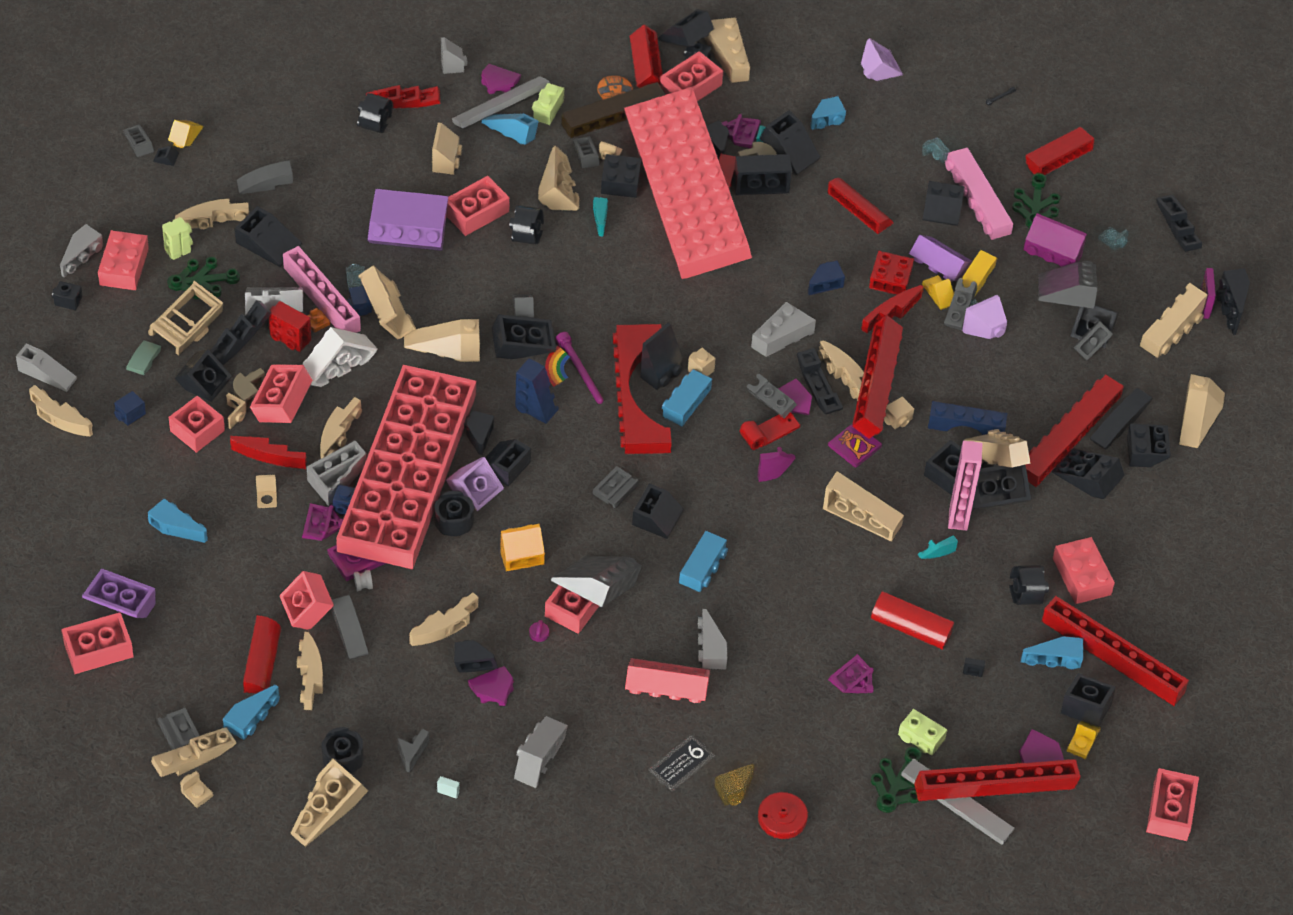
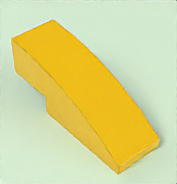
[954,250,997,296]

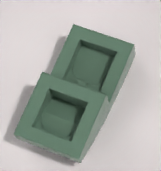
[126,340,161,375]

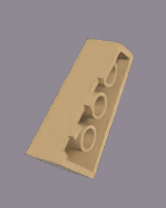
[704,18,750,83]
[1140,283,1208,358]
[964,429,1030,467]
[823,471,904,542]

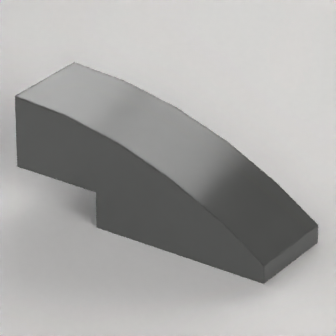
[237,160,293,194]
[331,595,368,660]

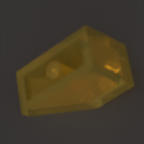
[714,764,754,806]

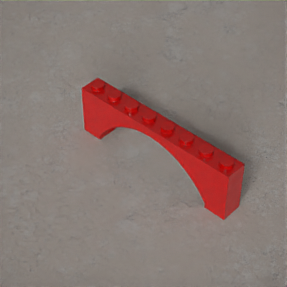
[612,324,672,454]

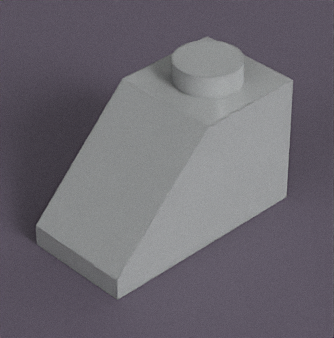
[441,37,467,74]

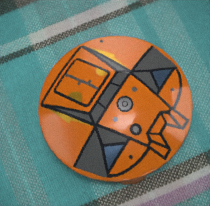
[597,76,633,100]

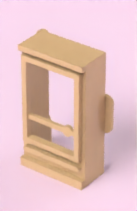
[358,265,416,339]
[148,281,223,355]

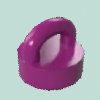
[529,620,549,642]

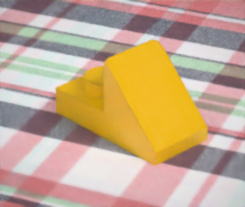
[922,275,954,310]
[1067,721,1100,759]

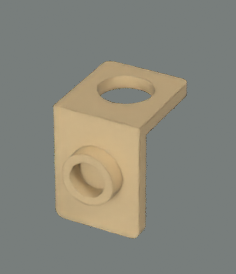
[599,141,622,160]
[226,393,246,429]
[256,475,277,508]

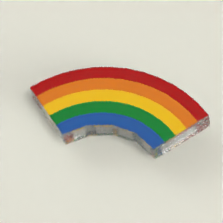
[545,346,570,390]

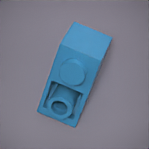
[810,96,846,129]

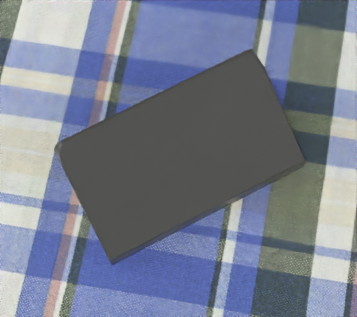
[1073,321,1113,360]

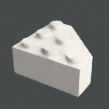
[303,327,378,387]

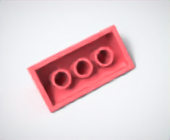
[625,658,710,703]

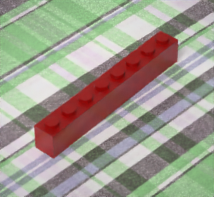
[852,315,903,439]
[1025,374,1124,487]
[1042,596,1189,706]
[914,759,1081,801]

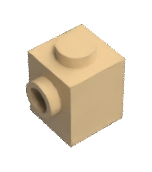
[688,348,716,376]
[884,397,914,429]

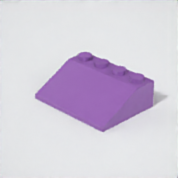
[368,189,448,250]

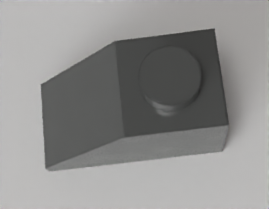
[512,294,534,318]

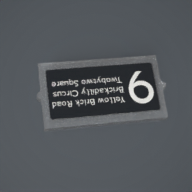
[649,735,715,792]

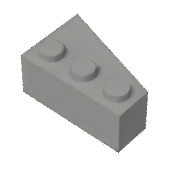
[245,287,303,315]
[751,302,816,357]
[307,441,366,506]
[514,716,568,788]

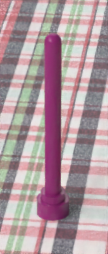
[555,332,604,404]

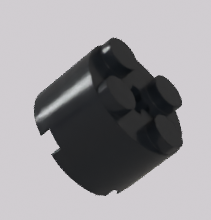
[357,93,393,133]
[509,205,544,244]
[435,491,474,536]
[1009,565,1049,605]
[322,727,364,774]

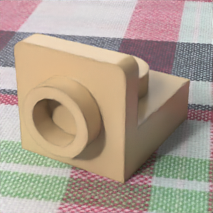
[180,771,213,808]

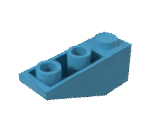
[482,113,539,144]
[147,499,208,543]
[1021,636,1083,669]
[223,685,280,740]

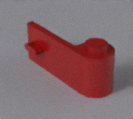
[740,412,801,450]

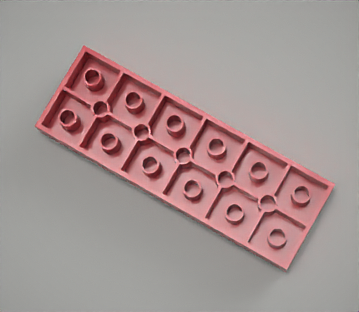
[624,87,752,279]
[337,365,476,569]

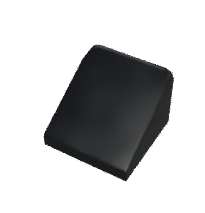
[153,146,179,166]

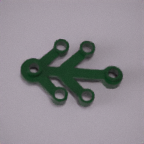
[1012,173,1060,228]
[167,257,240,299]
[871,747,922,813]

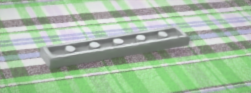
[452,76,550,129]
[901,758,1015,845]

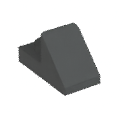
[398,729,429,773]

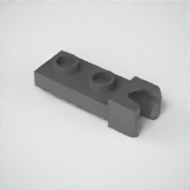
[944,278,977,331]
[747,374,797,418]

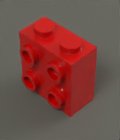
[869,251,914,295]
[269,301,311,352]

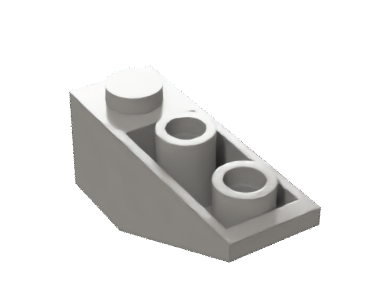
[60,224,103,277]
[16,344,77,392]
[698,609,727,669]

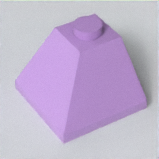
[861,38,903,81]
[962,295,1007,339]
[446,457,504,511]

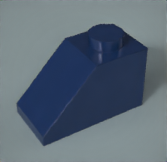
[808,261,845,295]

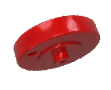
[758,792,808,839]

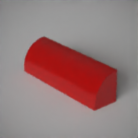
[630,25,663,88]
[1026,127,1094,175]
[828,178,893,234]
[871,591,954,650]
[243,616,281,694]

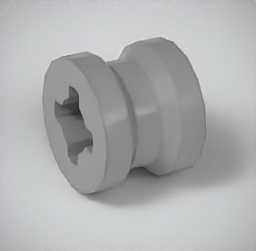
[354,570,373,592]

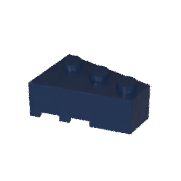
[515,358,559,424]

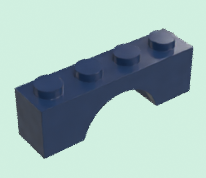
[928,401,1007,435]

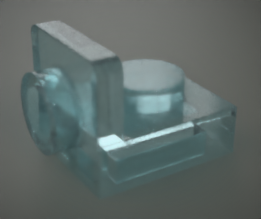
[922,137,950,164]
[1098,226,1128,251]
[345,264,365,291]

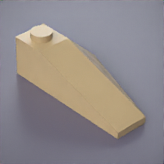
[538,146,579,211]
[404,319,480,362]
[1179,374,1225,448]
[291,759,368,847]

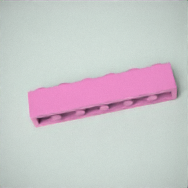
[945,148,1013,240]
[283,246,361,333]
[948,441,983,531]

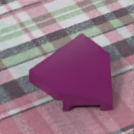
[481,64,521,94]
[722,114,761,149]
[778,379,812,415]
[758,447,796,482]
[302,503,343,541]
[828,654,873,693]
[468,666,514,706]
[1019,729,1064,763]

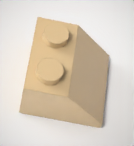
[432,123,462,175]

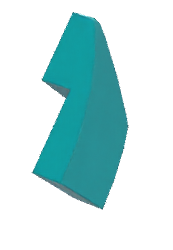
[918,535,958,559]

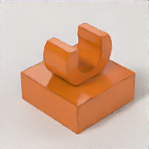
[307,308,330,333]

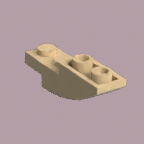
[175,199,249,229]
[818,341,864,401]
[29,385,93,437]
[320,397,362,459]
[410,593,478,646]
[297,632,323,710]
[151,727,236,777]

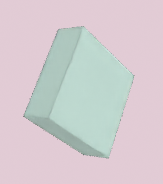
[437,776,459,799]

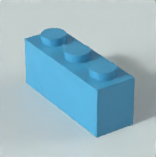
[662,369,712,426]
[679,531,728,592]

